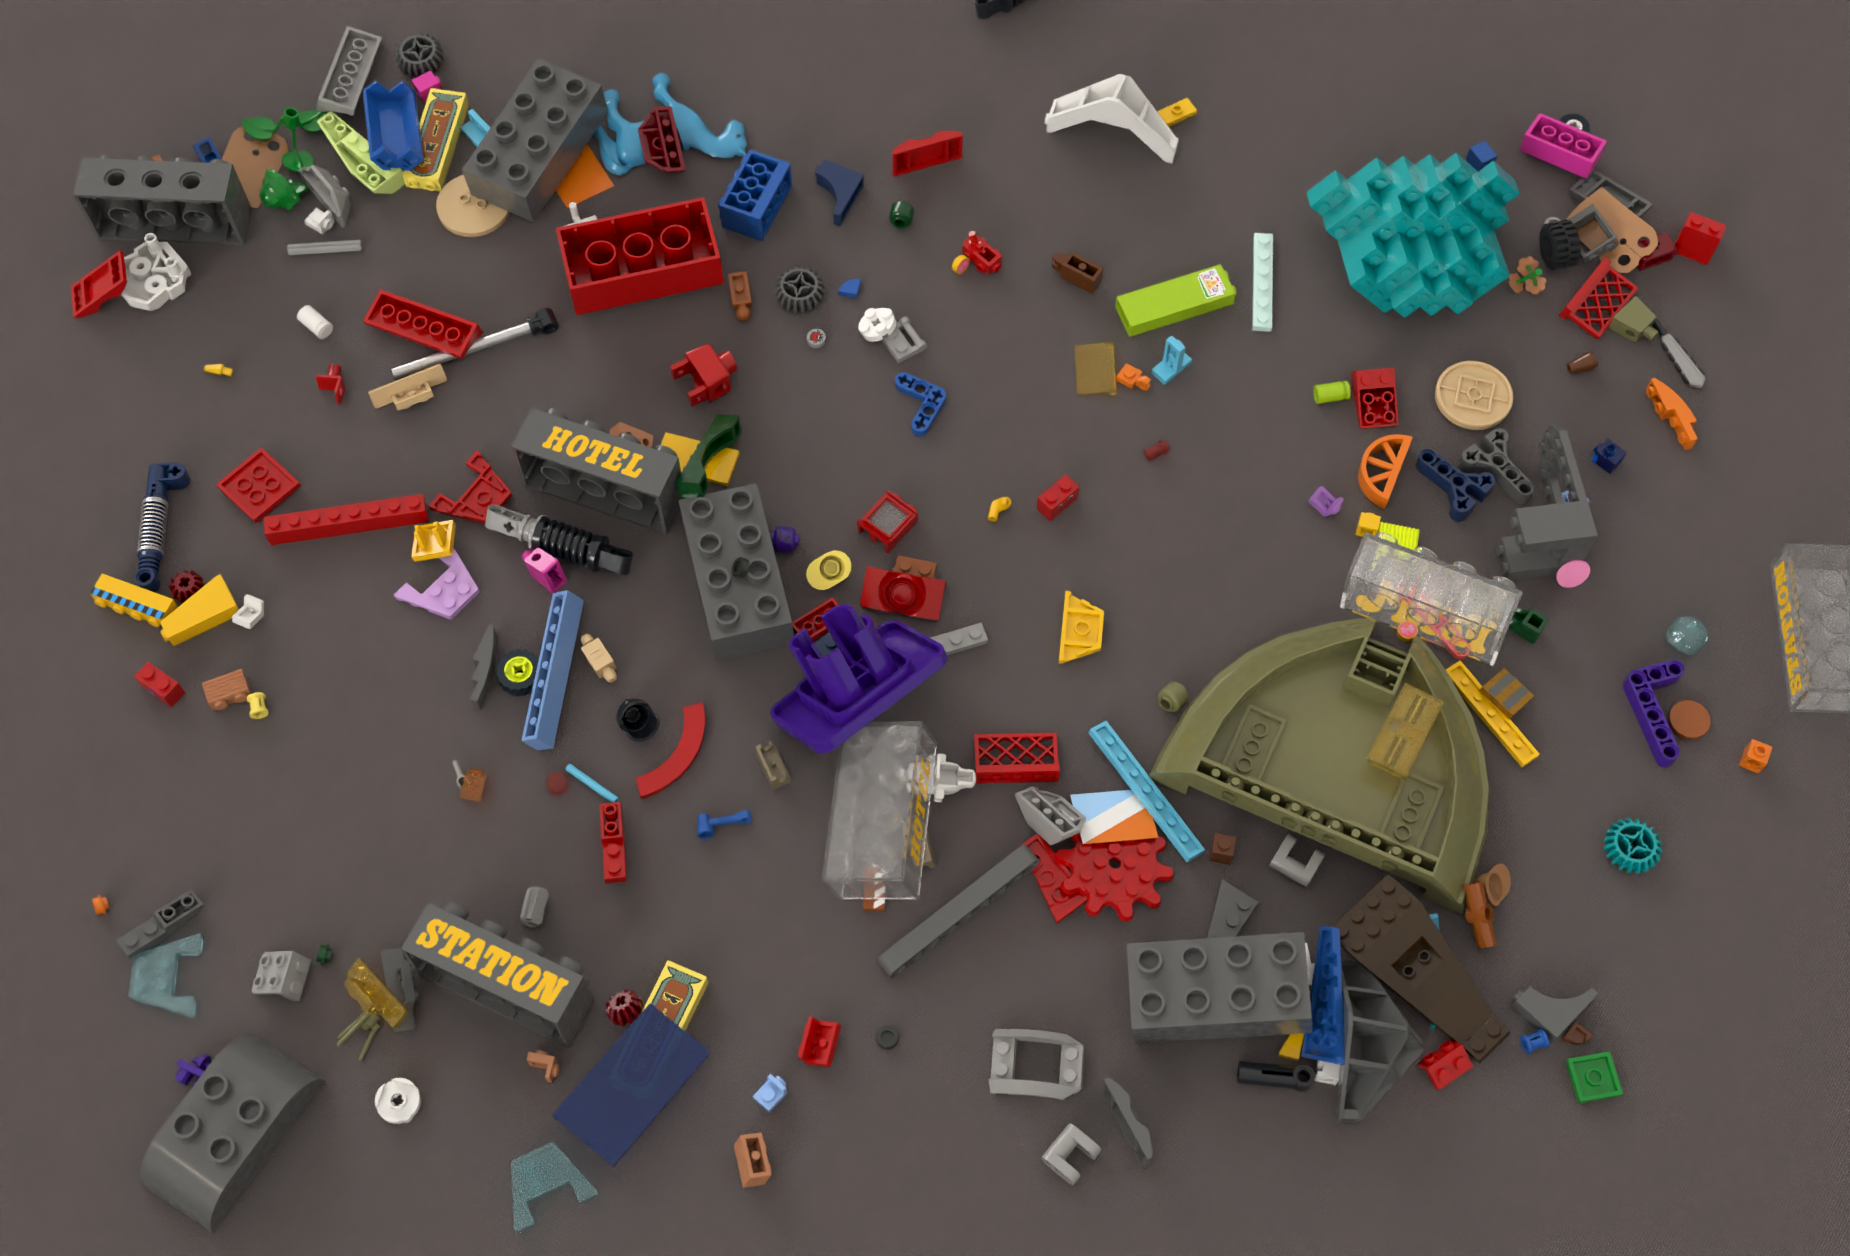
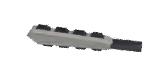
[1653,318,1706,389]

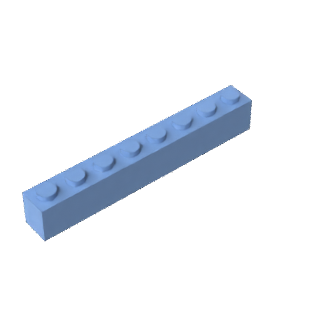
[521,590,584,751]

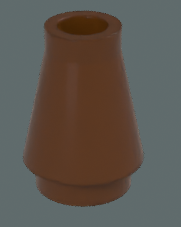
[1567,352,1598,374]

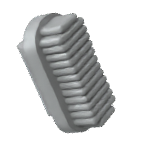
[520,886,549,928]

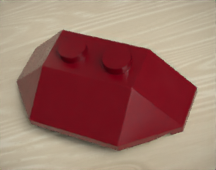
[638,106,686,173]

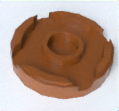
[1668,700,1711,740]

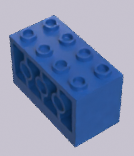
[718,149,792,241]

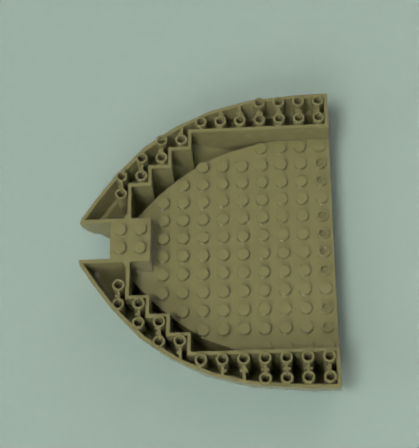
[1149,618,1490,915]

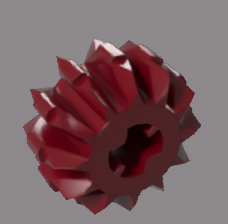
[169,569,205,604]
[605,989,643,1027]

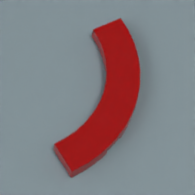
[636,702,706,799]

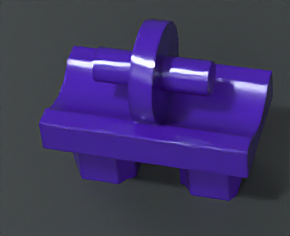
[175,1054,211,1087]

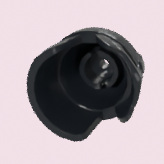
[616,698,660,742]

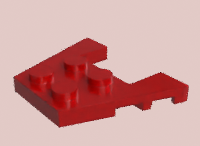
[429,450,512,524]

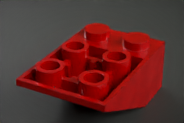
[1351,368,1398,429]

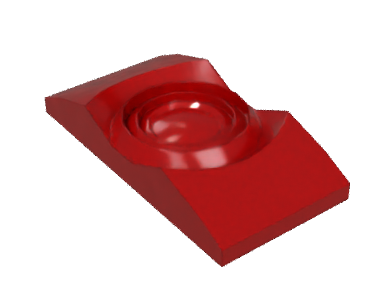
[892,131,963,177]
[71,250,127,318]
[860,566,946,620]

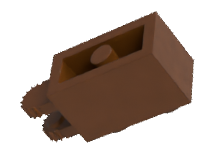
[1052,251,1104,294]

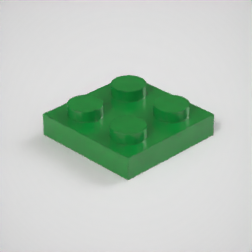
[1565,1051,1623,1104]

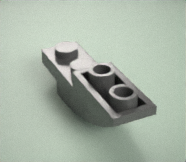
[116,889,204,959]

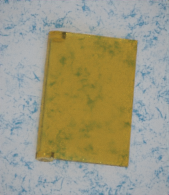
[1075,342,1117,395]

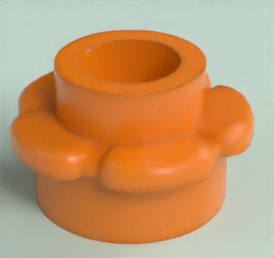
[92,894,109,915]

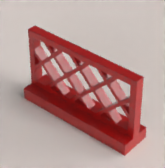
[1559,257,1638,340]
[974,733,1060,783]

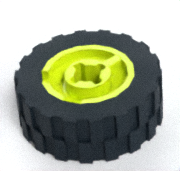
[496,649,539,696]

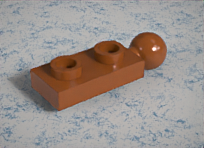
[728,271,752,321]

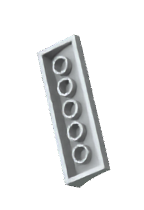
[316,26,382,116]

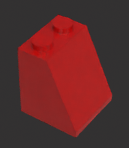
[1674,212,1727,265]

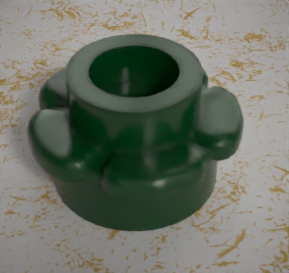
[316,944,333,965]

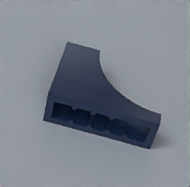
[815,159,864,226]

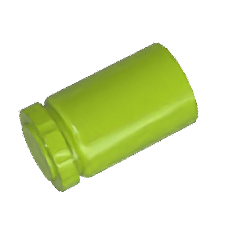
[1313,380,1351,404]

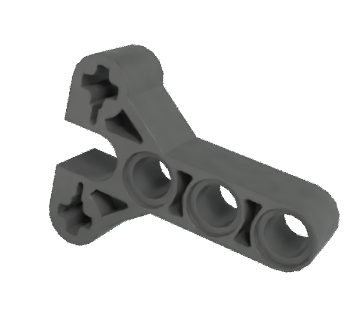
[1458,428,1534,504]

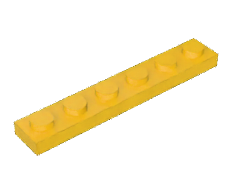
[1446,660,1540,768]

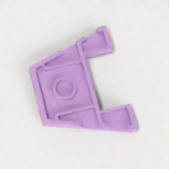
[394,547,480,620]

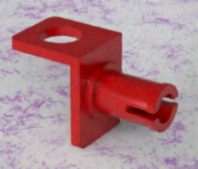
[316,363,345,404]

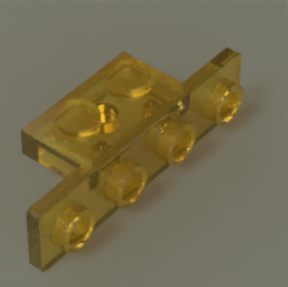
[343,958,408,1028]

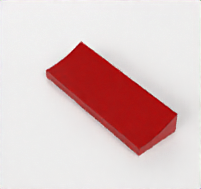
[363,289,483,359]

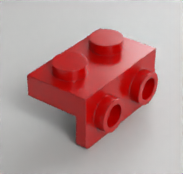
[798,1016,841,1068]
[1418,1040,1474,1090]

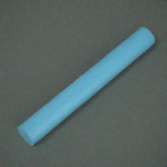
[565,764,619,803]

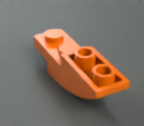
[1646,378,1698,450]

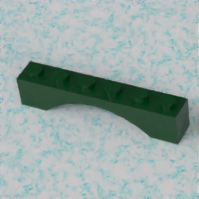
[676,414,742,499]

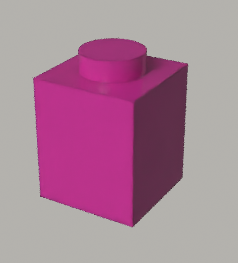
[412,71,442,104]

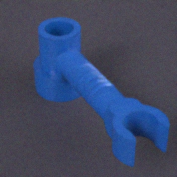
[697,810,752,839]

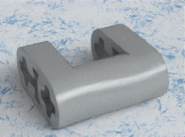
[1269,833,1326,888]
[1041,1123,1102,1185]

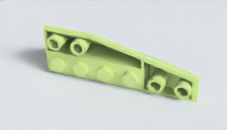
[317,111,405,194]

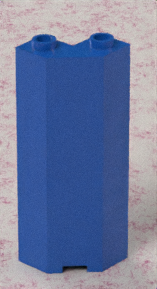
[363,81,424,170]

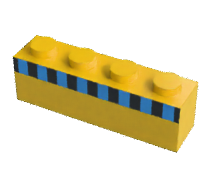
[90,574,178,627]

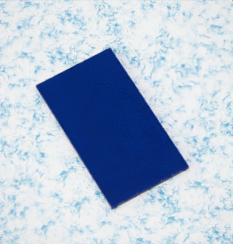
[552,1003,711,1167]

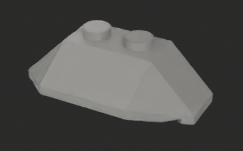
[299,165,351,228]
[1015,786,1086,845]

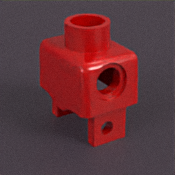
[670,344,738,407]

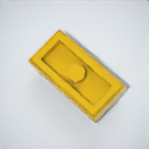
[1157,98,1197,127]

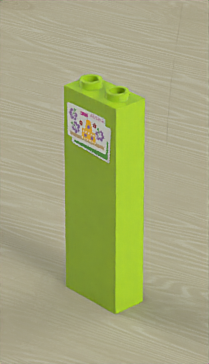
[1115,264,1237,337]

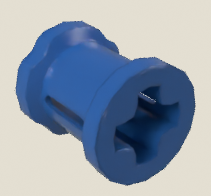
[1520,1028,1549,1054]

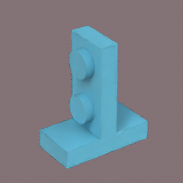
[1151,335,1192,385]

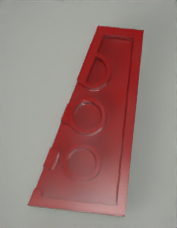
[1021,833,1088,924]

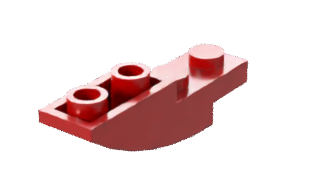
[600,802,627,884]

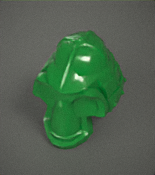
[259,169,309,210]

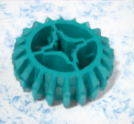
[1603,817,1663,875]

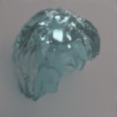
[1666,616,1708,656]

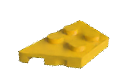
[1059,591,1104,664]

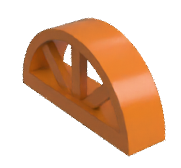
[1358,434,1413,509]

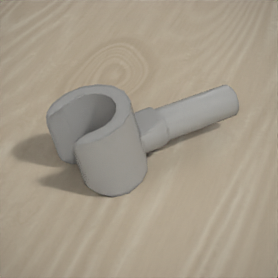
[452,760,471,790]

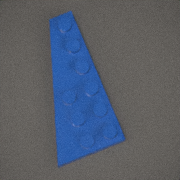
[1301,926,1345,1065]

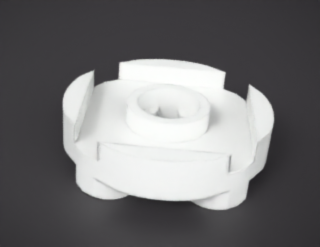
[858,308,897,342]
[375,1078,421,1124]

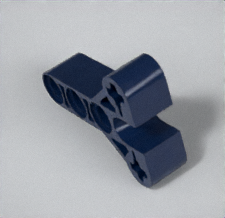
[1416,449,1495,522]

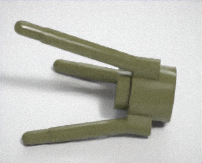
[336,1008,380,1061]

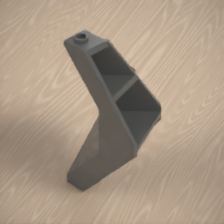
[1335,960,1422,1124]

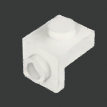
[232,594,264,629]

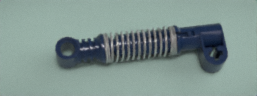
[134,463,190,592]

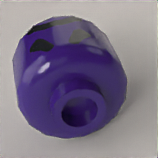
[771,526,800,553]

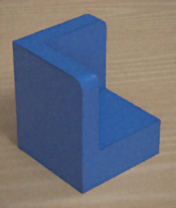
[1466,141,1497,171]

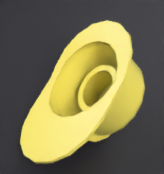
[806,550,851,590]

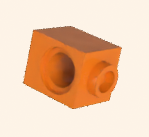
[1739,739,1773,774]

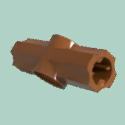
[1462,881,1497,949]

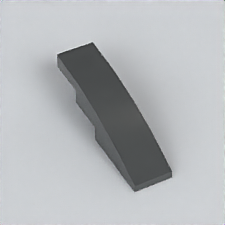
[470,625,497,710]

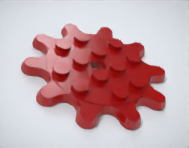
[1054,833,1174,922]

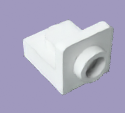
[304,208,335,234]

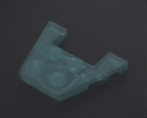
[128,934,204,1018]
[511,1142,599,1234]

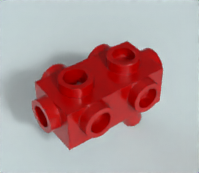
[962,231,1002,275]

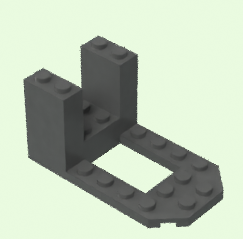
[1496,423,1598,581]

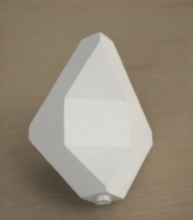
[1045,74,1179,163]

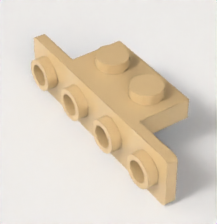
[368,364,447,411]

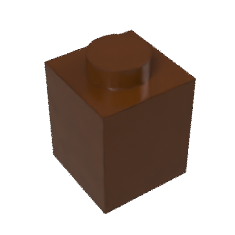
[1209,833,1236,865]

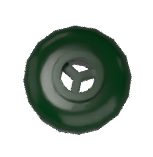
[889,201,914,229]

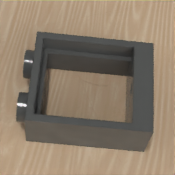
[1568,204,1619,265]

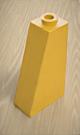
[160,574,239,647]

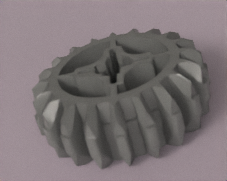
[395,33,444,77]
[774,265,825,314]

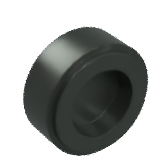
[732,557,749,578]
[876,1026,898,1050]

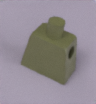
[1608,296,1659,342]

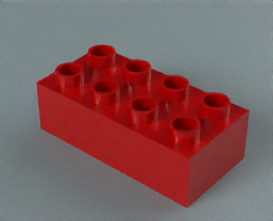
[556,197,724,315]

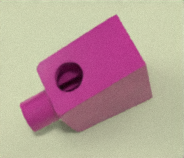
[522,548,567,594]

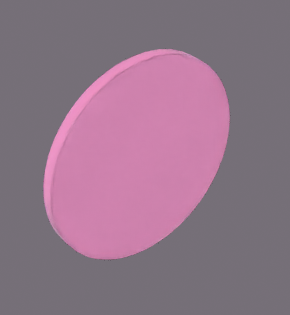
[1556,560,1590,588]

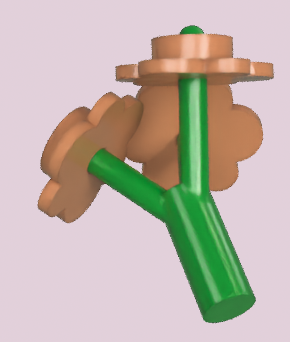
[1509,256,1547,295]

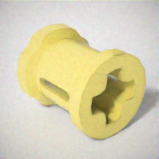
[247,692,269,719]

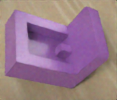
[1308,486,1344,517]

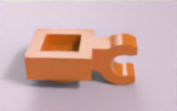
[1116,363,1151,391]

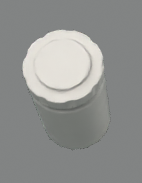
[297,305,333,339]

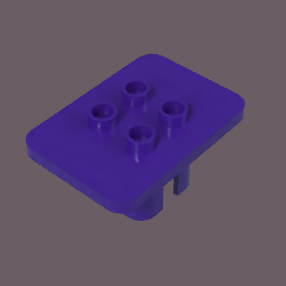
[770,604,948,754]

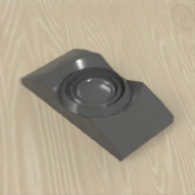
[1569,169,1653,218]
[1101,1077,1152,1169]

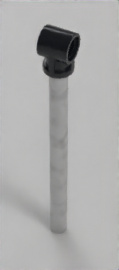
[391,308,559,379]

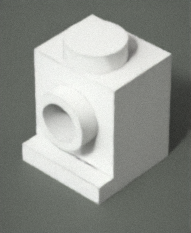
[1314,1060,1340,1086]

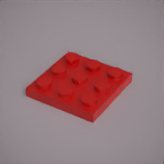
[216,447,301,524]

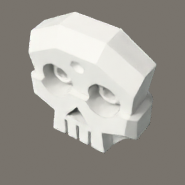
[121,233,192,311]

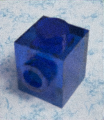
[1592,438,1627,474]

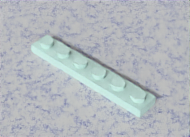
[1252,233,1273,332]

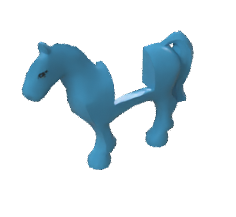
[593,73,747,176]

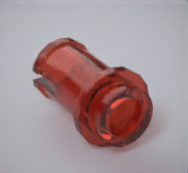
[1144,440,1170,461]

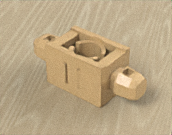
[581,634,617,683]

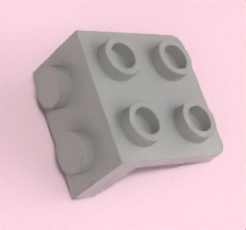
[252,951,311,1001]

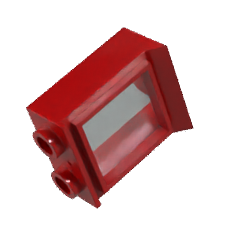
[857,490,918,553]

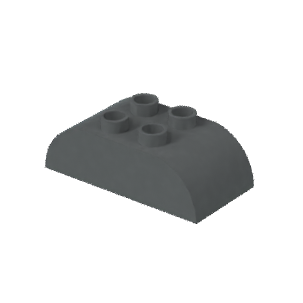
[139,1034,325,1234]

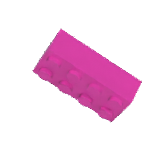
[1520,113,1607,179]

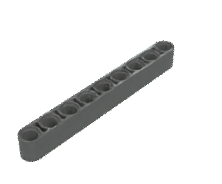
[877,844,1040,978]

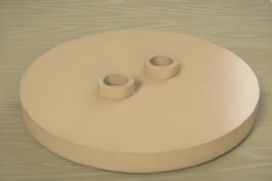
[436,175,510,237]
[1435,361,1513,430]

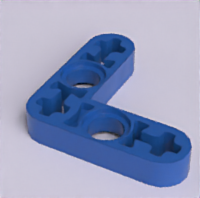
[895,372,946,436]

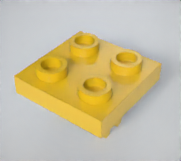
[412,520,456,562]

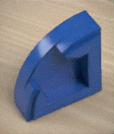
[838,279,861,298]

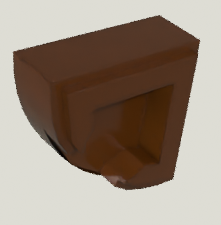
[1562,1022,1594,1045]

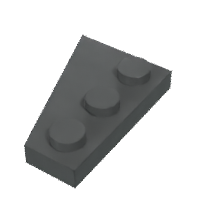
[1207,879,1258,938]

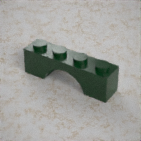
[1464,577,1549,644]

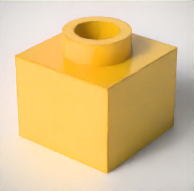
[1355,512,1381,539]

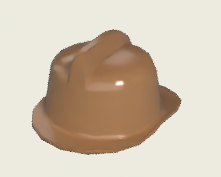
[1476,863,1511,906]

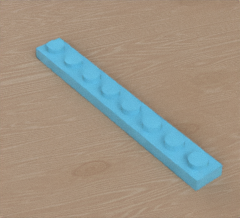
[1088,721,1205,862]

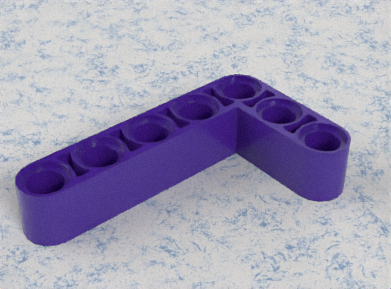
[1623,660,1685,768]

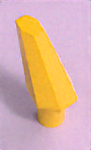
[204,364,233,376]

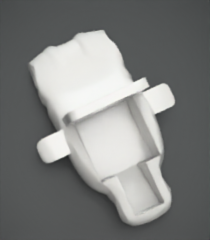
[906,753,976,802]

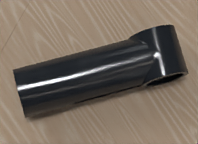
[1237,1061,1315,1092]

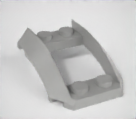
[988,1029,1085,1100]

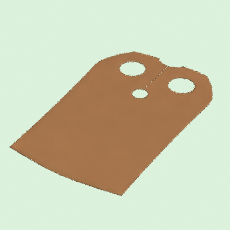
[221,126,288,209]
[1566,187,1658,273]

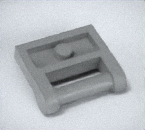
[882,317,928,363]

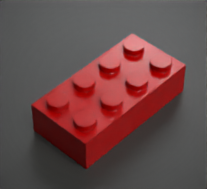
[792,597,838,642]

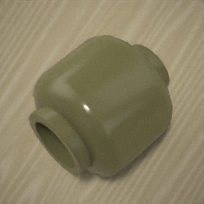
[1158,682,1189,712]

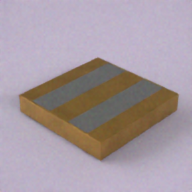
[1479,668,1534,719]

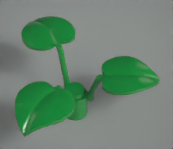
[241,107,326,173]

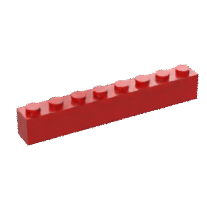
[264,494,429,545]

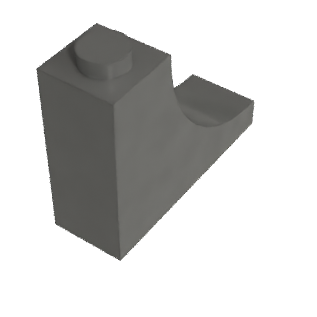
[1511,986,1598,1043]

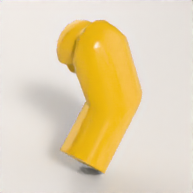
[988,497,1012,522]

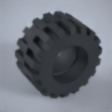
[1539,220,1581,270]

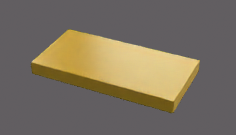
[661,432,740,487]

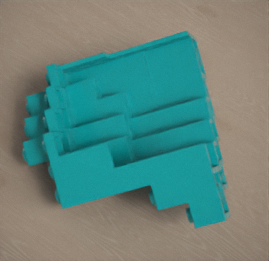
[1306,152,1520,318]

